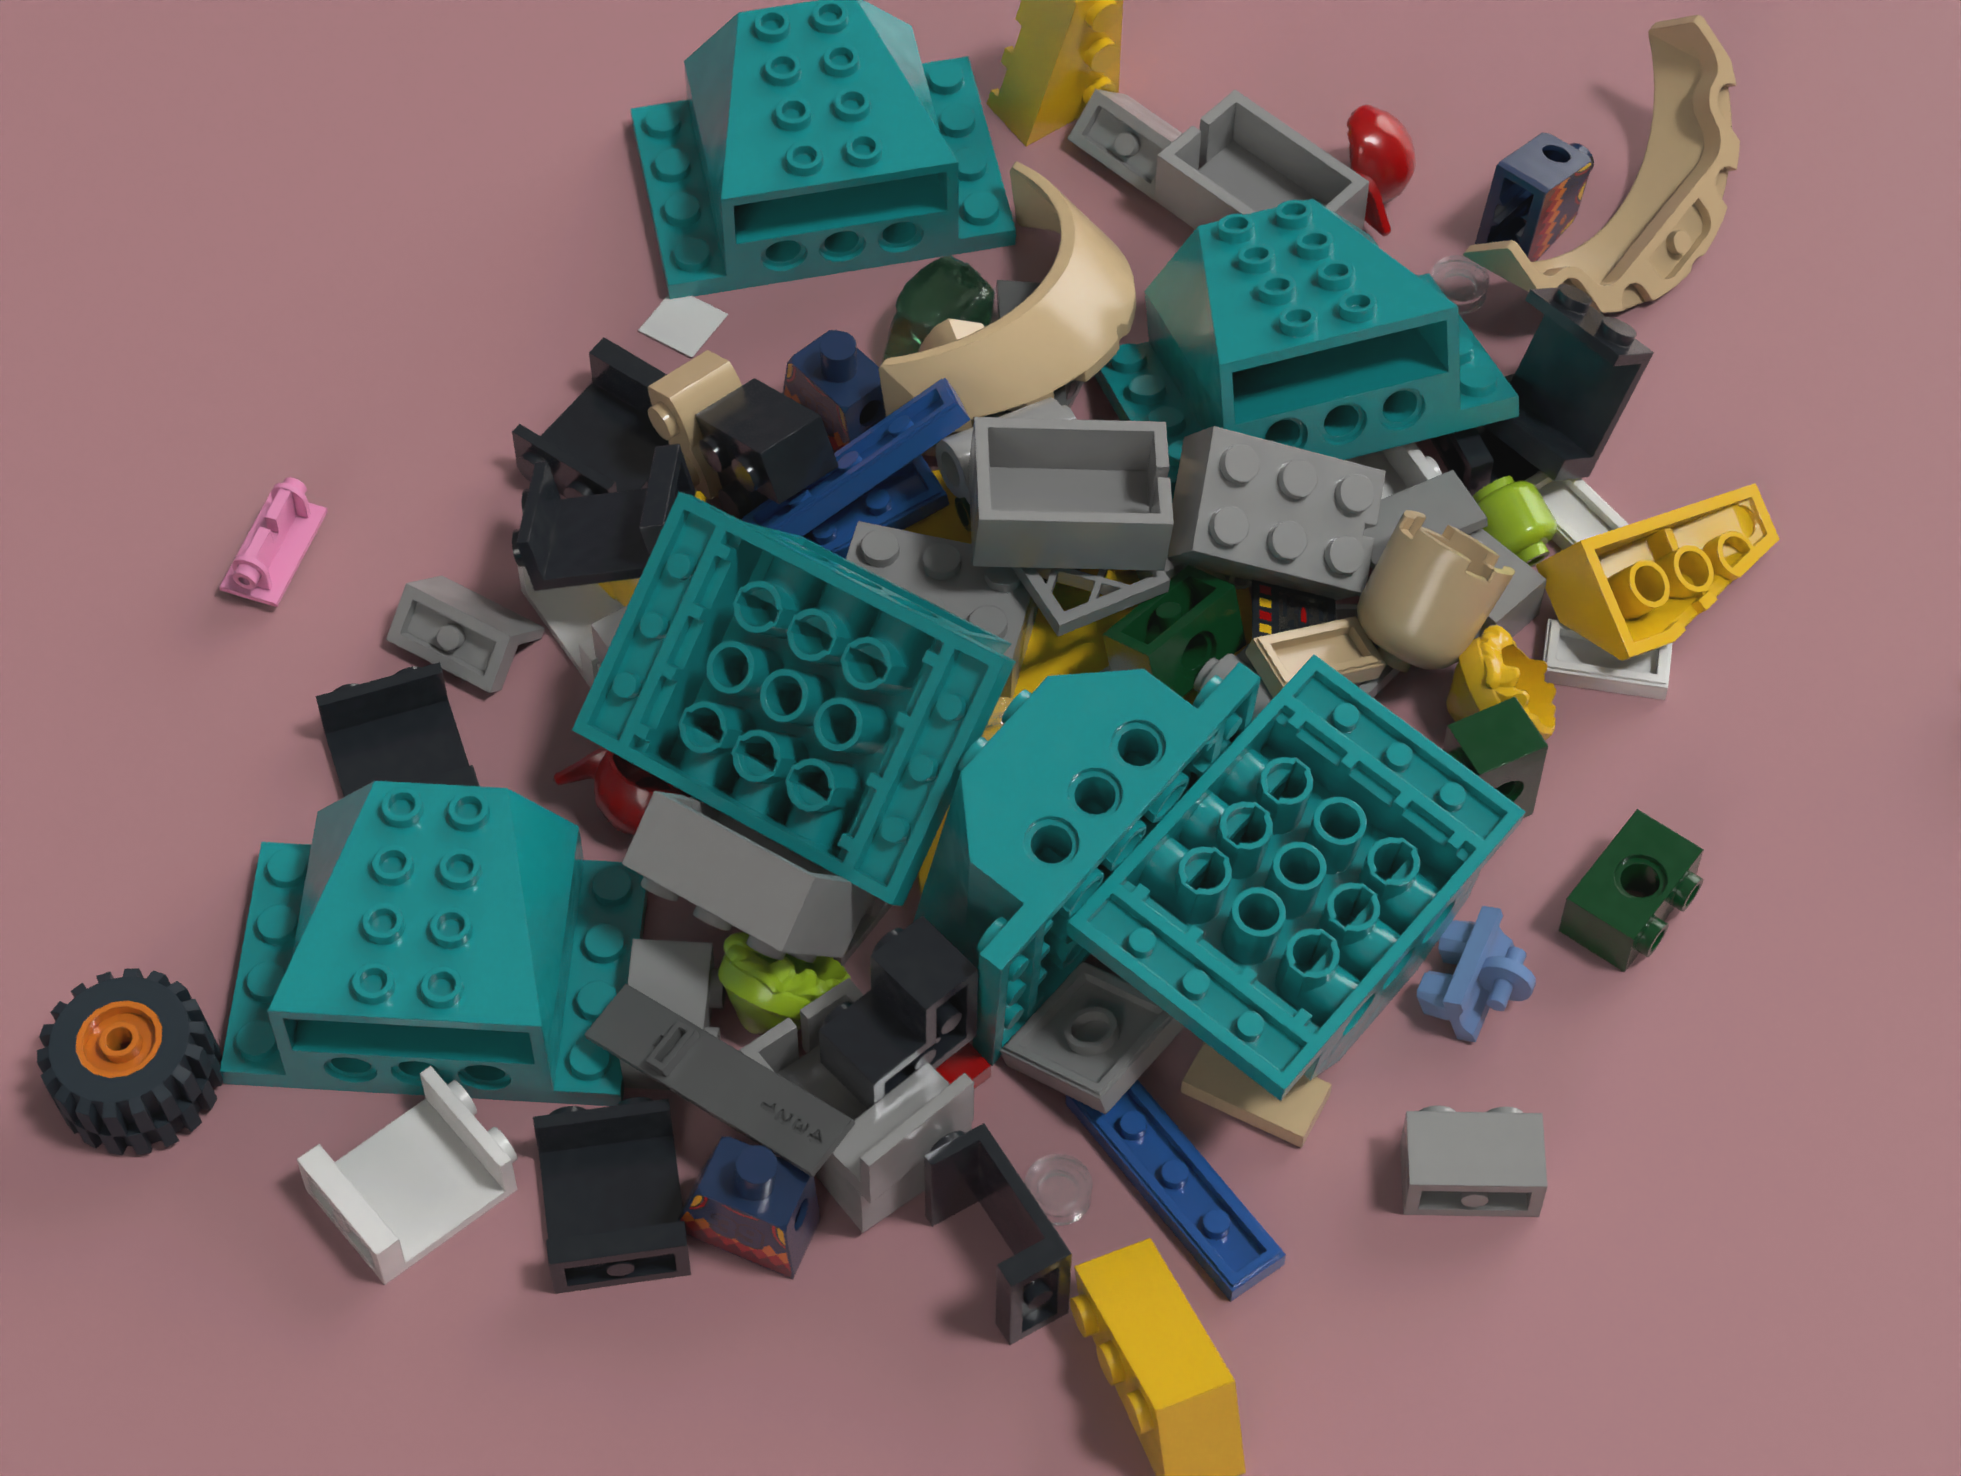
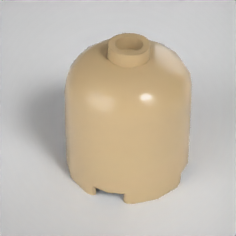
[1357,510,1515,672]

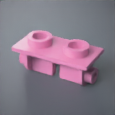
[219,477,328,607]

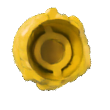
[1446,625,1556,740]

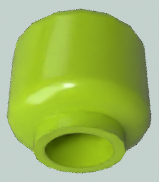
[1472,476,1558,567]

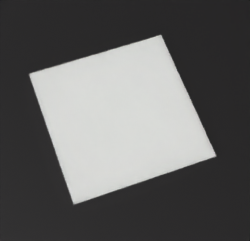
[638,295,728,358]

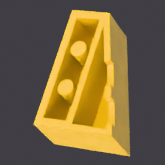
[986,0,1123,146]
[1070,1238,1246,1476]

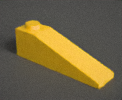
[1536,483,1779,661]

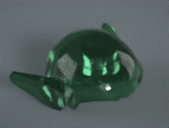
[881,255,995,364]

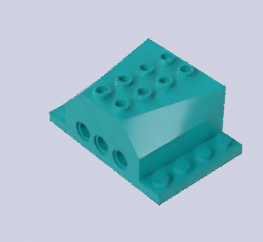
[630,0,1016,299]
[1094,198,1519,503]
[572,492,1016,906]
[1065,654,1526,1101]
[913,661,1261,1066]
[220,781,649,1106]

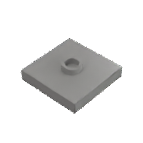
[1000,961,1184,1114]

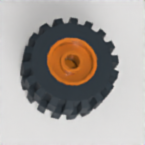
[37,968,223,1155]

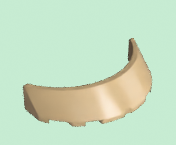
[1463,15,1740,313]
[879,161,1136,432]

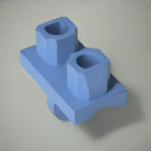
[1417,906,1536,1043]

